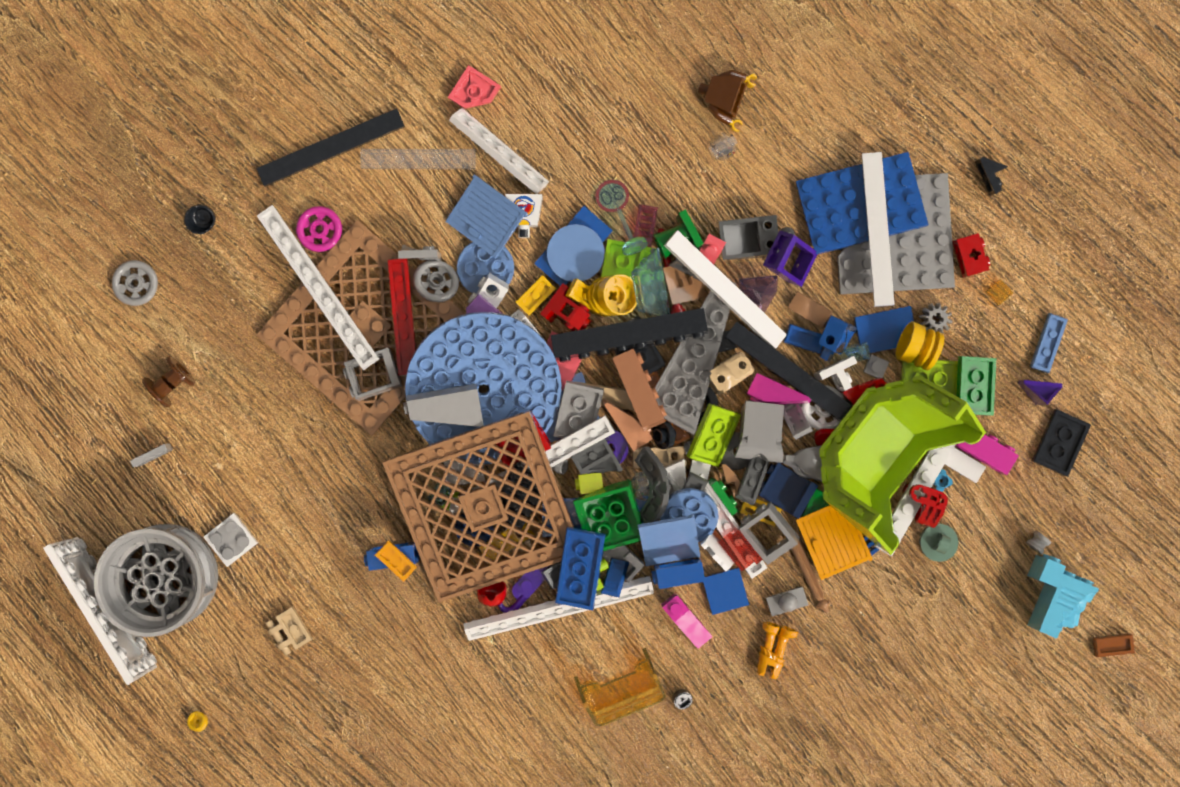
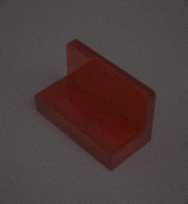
[718,527,763,571]

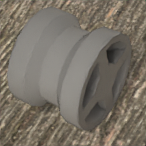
[1026,531,1051,555]

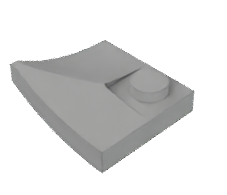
[398,245,441,261]

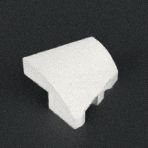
[700,533,736,571]

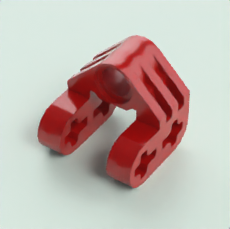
[902,483,948,528]

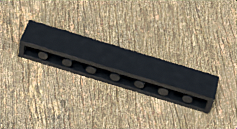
[551,308,708,363]

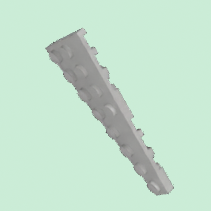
[655,281,737,435]

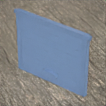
[445,174,528,259]
[638,514,700,566]

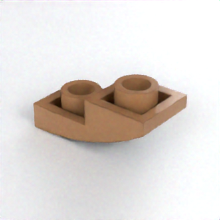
[788,291,833,328]
[717,464,740,500]

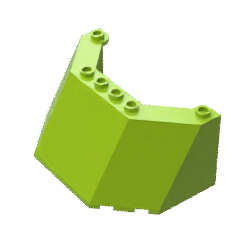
[819,376,986,555]

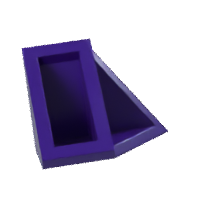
[1018,380,1063,405]

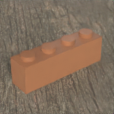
[612,349,667,431]

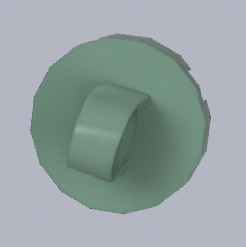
[919,523,959,562]

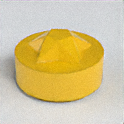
[187,711,208,732]

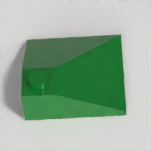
[573,479,642,551]

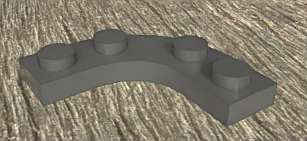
[635,446,669,523]

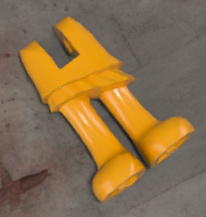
[757,622,798,680]

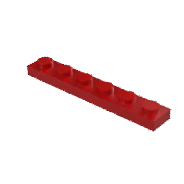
[388,259,416,376]

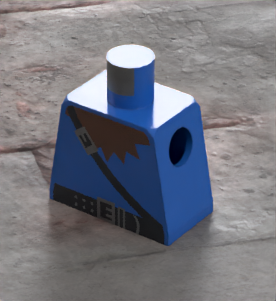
[819,316,857,362]

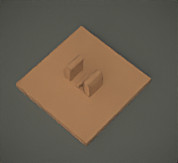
[662,266,707,305]

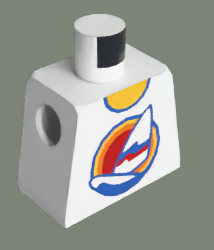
[505,194,543,238]

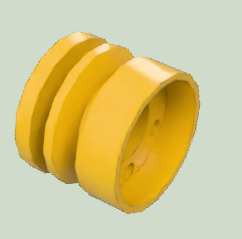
[587,275,639,317]
[895,321,945,371]

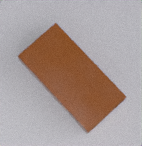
[1092,633,1135,657]

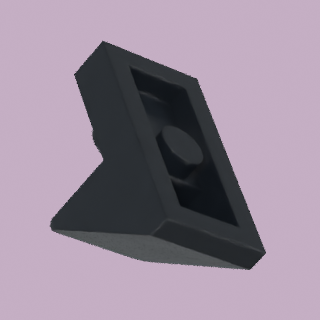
[975,157,1008,196]

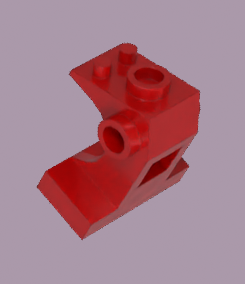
[540,283,592,331]

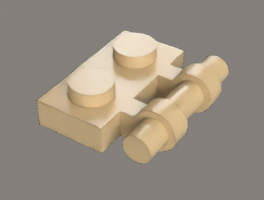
[265,606,313,656]

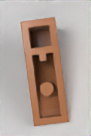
[601,398,653,452]

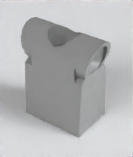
[734,401,784,463]

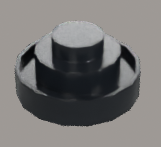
[653,421,676,450]

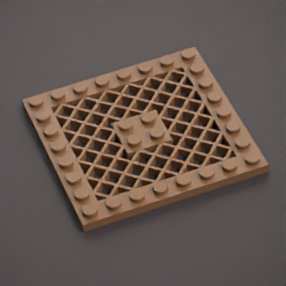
[257,220,465,435]
[382,410,574,603]

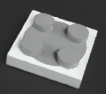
[204,513,259,567]

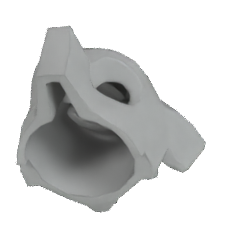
[783,446,822,482]

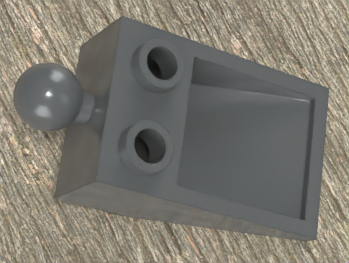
[718,215,795,260]

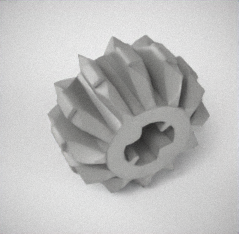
[919,303,953,333]

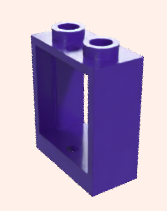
[763,230,818,287]

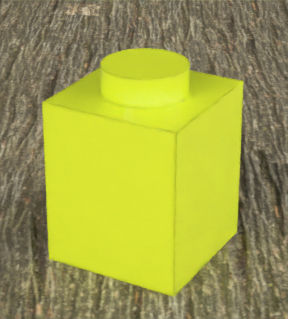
[575,472,603,494]

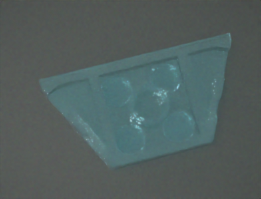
[631,248,670,317]

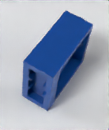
[364,542,420,571]
[651,558,705,589]

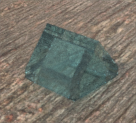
[843,342,870,361]
[428,483,452,506]

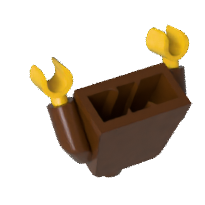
[698,70,757,132]

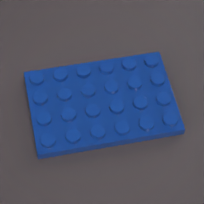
[796,152,929,255]

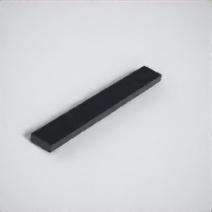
[256,108,405,187]
[725,322,853,422]

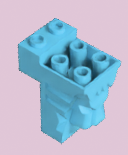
[1027,554,1099,639]

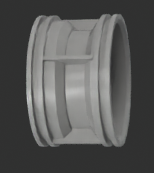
[94,524,218,637]

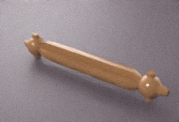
[783,531,831,614]

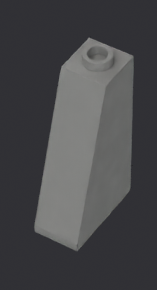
[403,384,484,427]

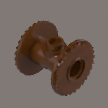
[142,356,196,407]

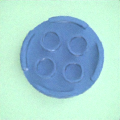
[547,224,605,282]
[457,242,514,293]
[660,488,719,542]

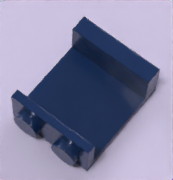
[758,462,818,519]

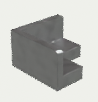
[602,545,644,583]

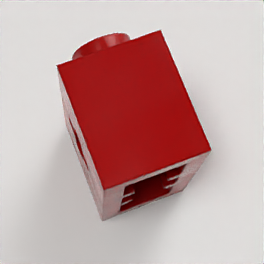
[952,233,990,278]

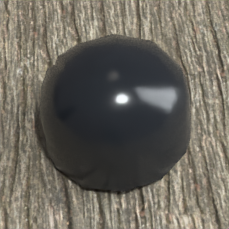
[184,204,216,235]

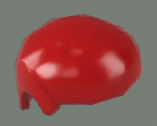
[477,581,507,607]

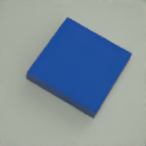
[703,567,749,615]

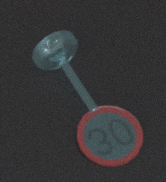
[595,179,648,255]

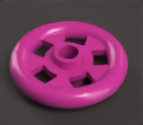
[296,206,342,252]

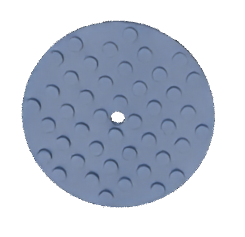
[405,312,562,464]

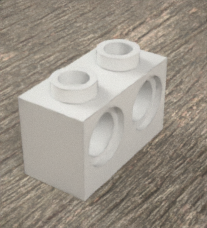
[468,273,509,308]

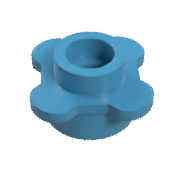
[933,469,953,492]

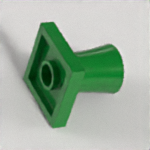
[653,209,704,259]

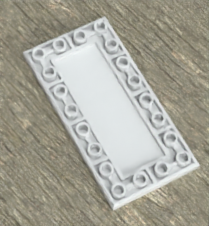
[43,537,157,685]

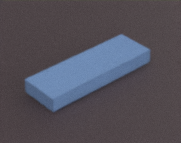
[1030,313,1068,374]

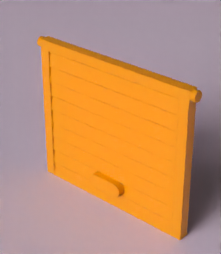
[795,505,873,580]

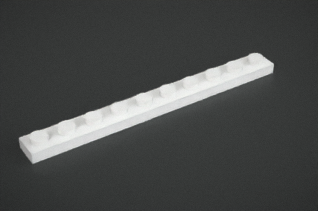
[257,205,379,370]
[463,576,654,641]

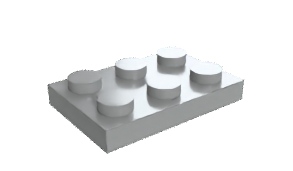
[553,380,604,438]

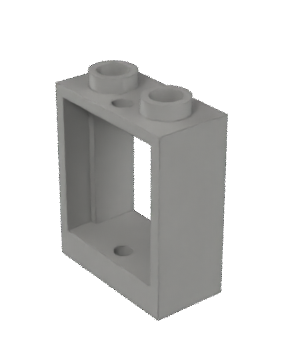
[343,348,403,401]
[739,502,800,565]

